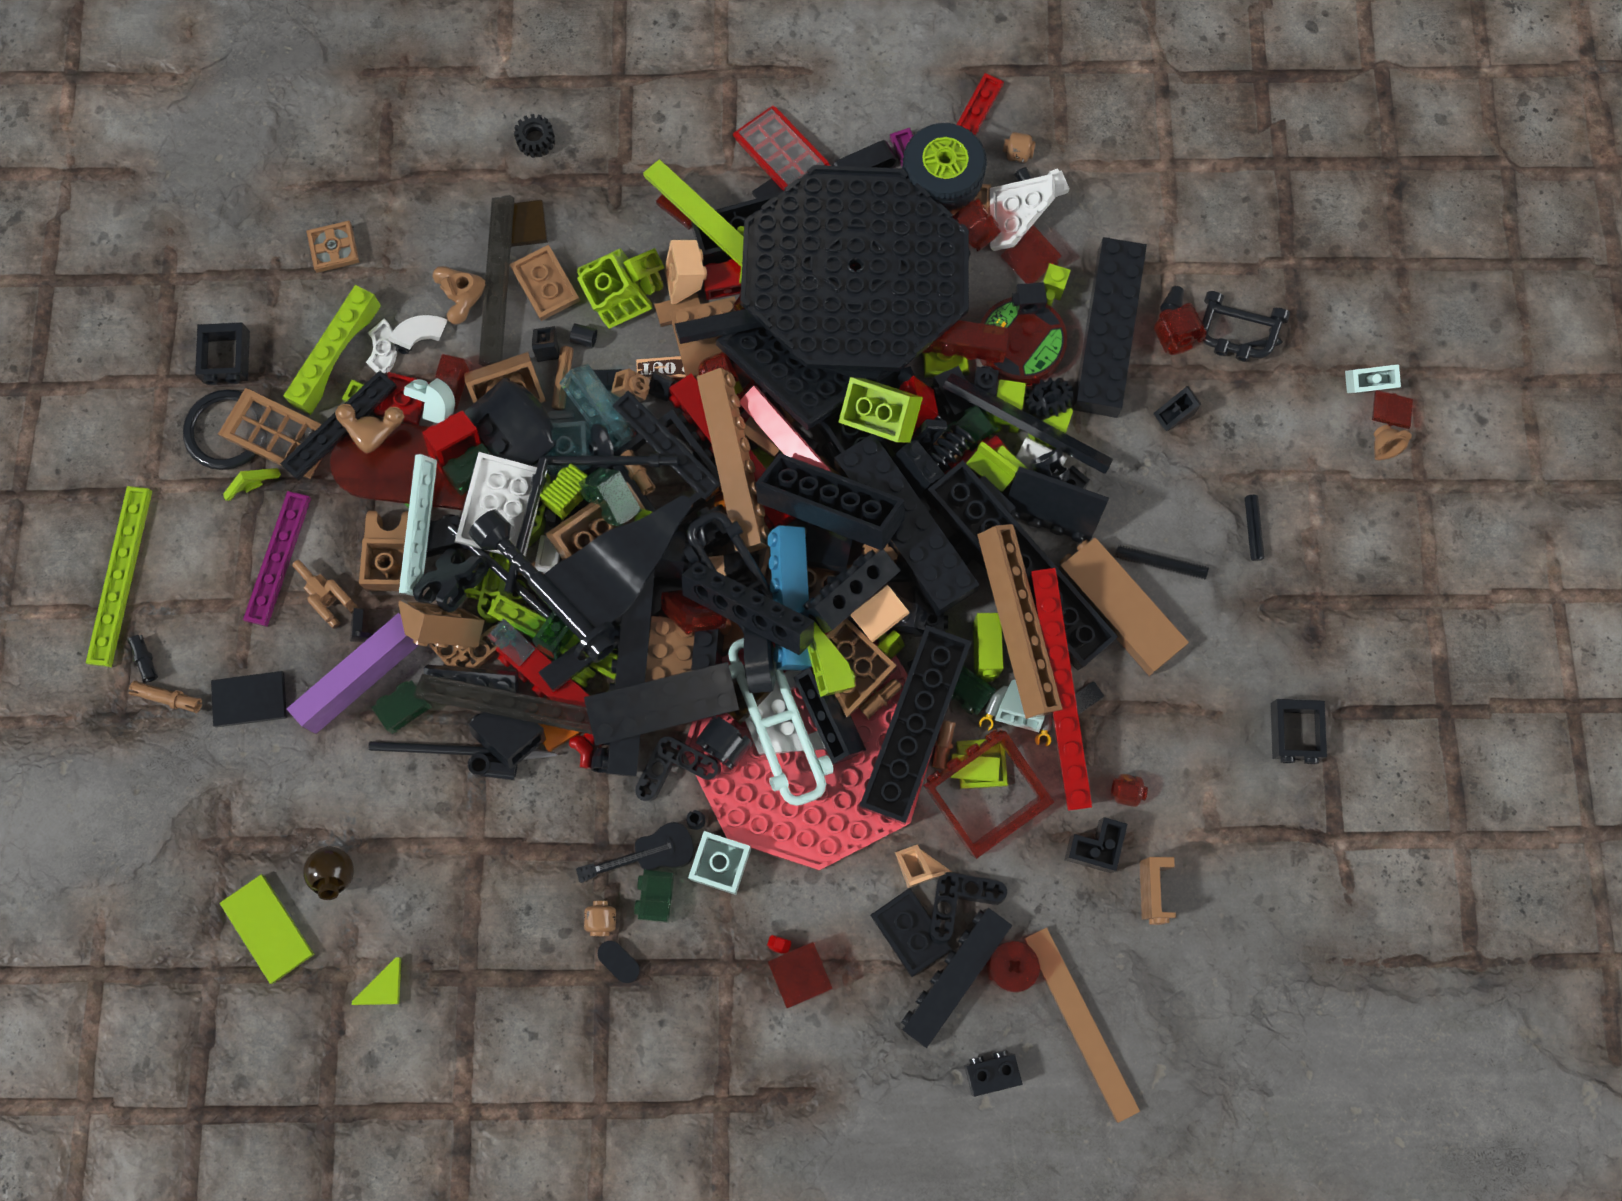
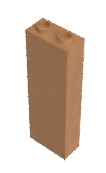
[1059,537,1189,676]

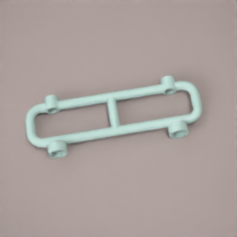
[728,638,833,806]

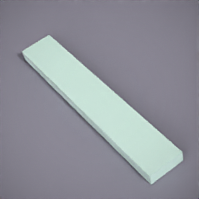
[399,454,437,596]

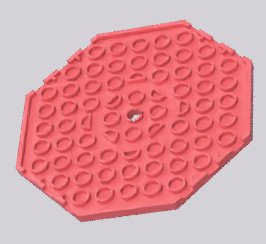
[685,631,934,871]

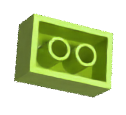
[839,377,923,443]

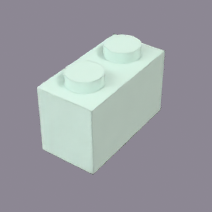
[1345,364,1401,393]

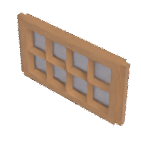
[218,388,322,479]

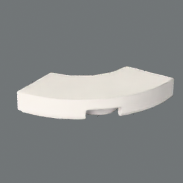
[388,315,447,350]
[366,318,397,376]

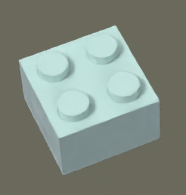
[688,831,751,895]

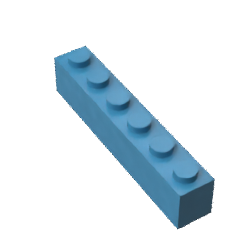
[768,525,812,671]

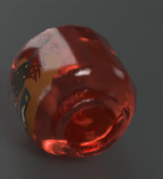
[1111,774,1148,807]

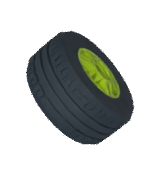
[902,123,987,211]

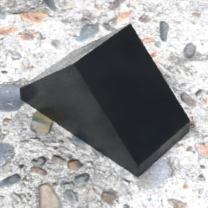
[532,326,559,362]
[1153,386,1201,431]

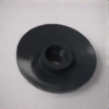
[588,423,614,468]

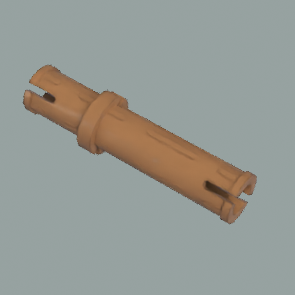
[129,681,202,713]

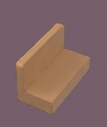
[744,416,781,459]

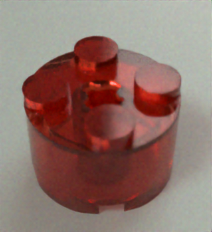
[952,198,1002,252]
[1154,303,1207,355]
[987,941,1040,992]

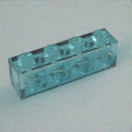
[559,364,639,452]

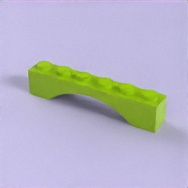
[283,285,381,415]

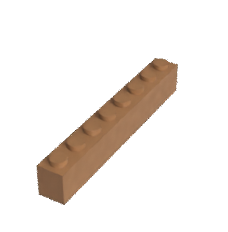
[697,368,770,552]
[977,524,1062,719]

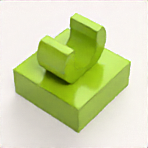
[877,630,905,660]

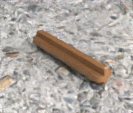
[552,346,574,410]

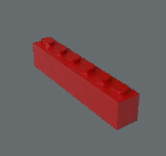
[495,629,603,746]

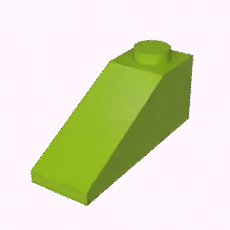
[807,622,855,697]

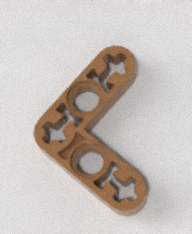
[428,625,509,668]

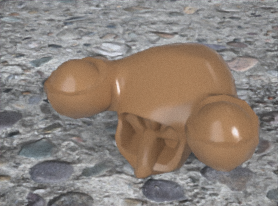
[433,266,486,324]
[335,404,404,453]

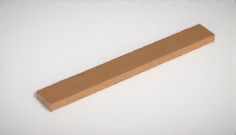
[1024,928,1140,1123]

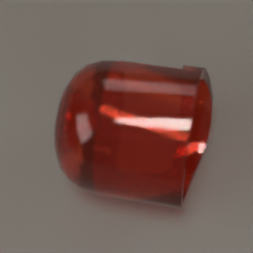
[698,351,740,383]

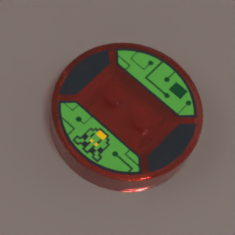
[976,297,1067,386]

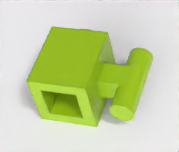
[1043,263,1071,310]

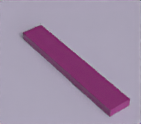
[243,491,311,627]

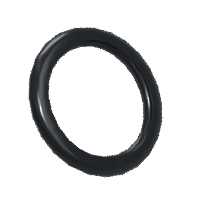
[183,389,268,470]

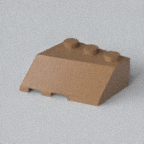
[669,296,738,376]
[826,618,897,717]

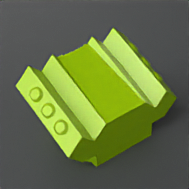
[577,248,652,329]

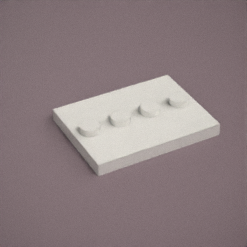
[455,452,547,556]

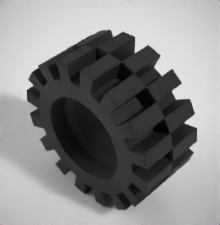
[514,114,555,158]

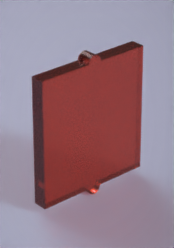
[1372,390,1413,429]

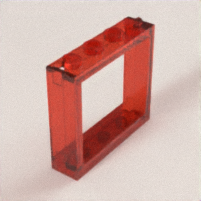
[923,729,1054,859]

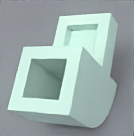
[404,378,455,423]

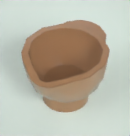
[1374,425,1412,460]

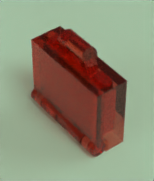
[661,590,727,635]

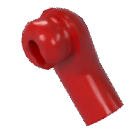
[569,735,593,769]

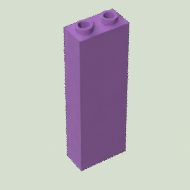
[287,613,419,734]

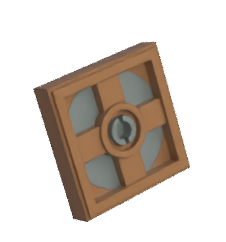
[306,220,360,273]

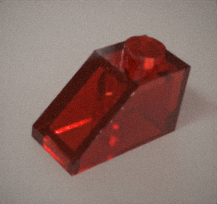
[435,354,469,410]

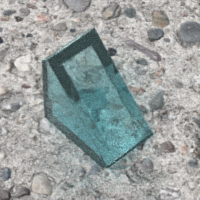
[487,618,535,666]

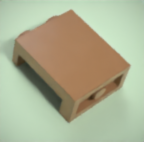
[1140,857,1176,925]

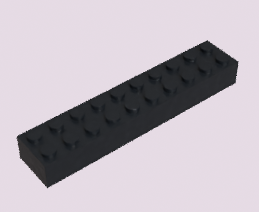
[924,460,1118,671]

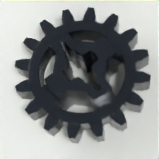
[1024,377,1074,418]

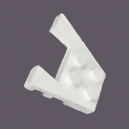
[745,670,826,755]

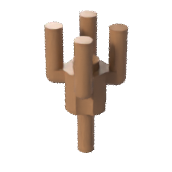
[292,560,359,629]

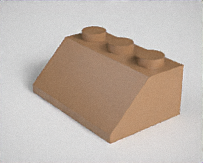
[464,352,546,403]
[398,600,485,649]

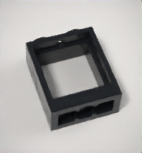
[195,322,250,385]
[1270,699,1327,764]

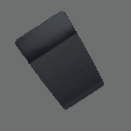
[1075,682,1104,715]

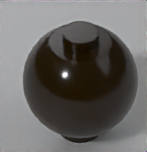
[303,846,354,900]

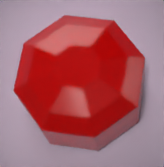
[767,935,792,954]

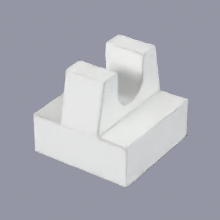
[1048,169,1069,197]

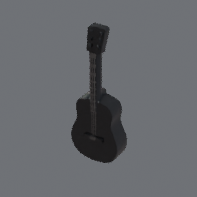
[576,822,694,883]

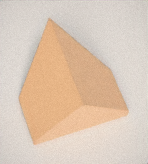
[895,844,952,888]

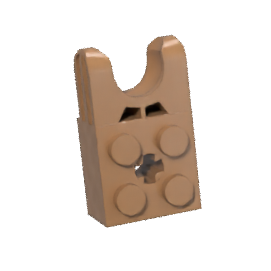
[359,510,409,591]

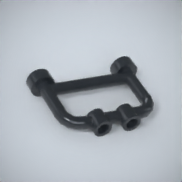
[1199,291,1290,362]

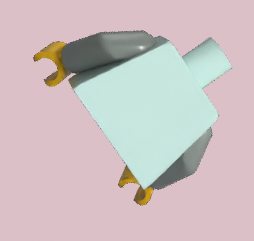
[979,679,1053,746]

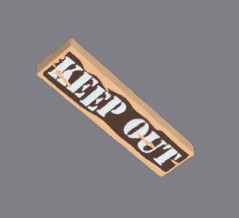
[636,356,727,380]

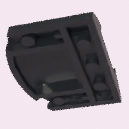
[464,378,556,466]

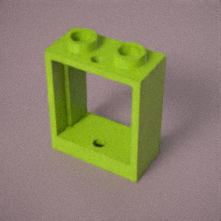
[972,613,1003,682]

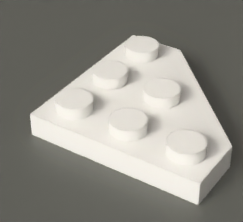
[990,174,1055,251]

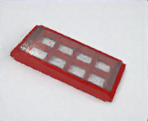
[733,106,831,191]

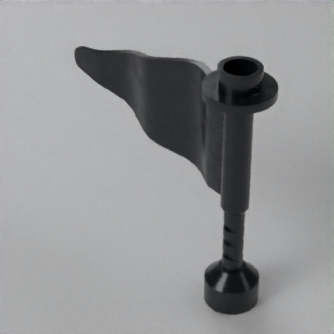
[469,495,693,663]

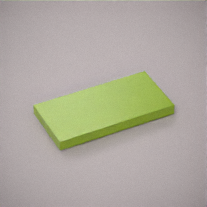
[219,874,315,984]

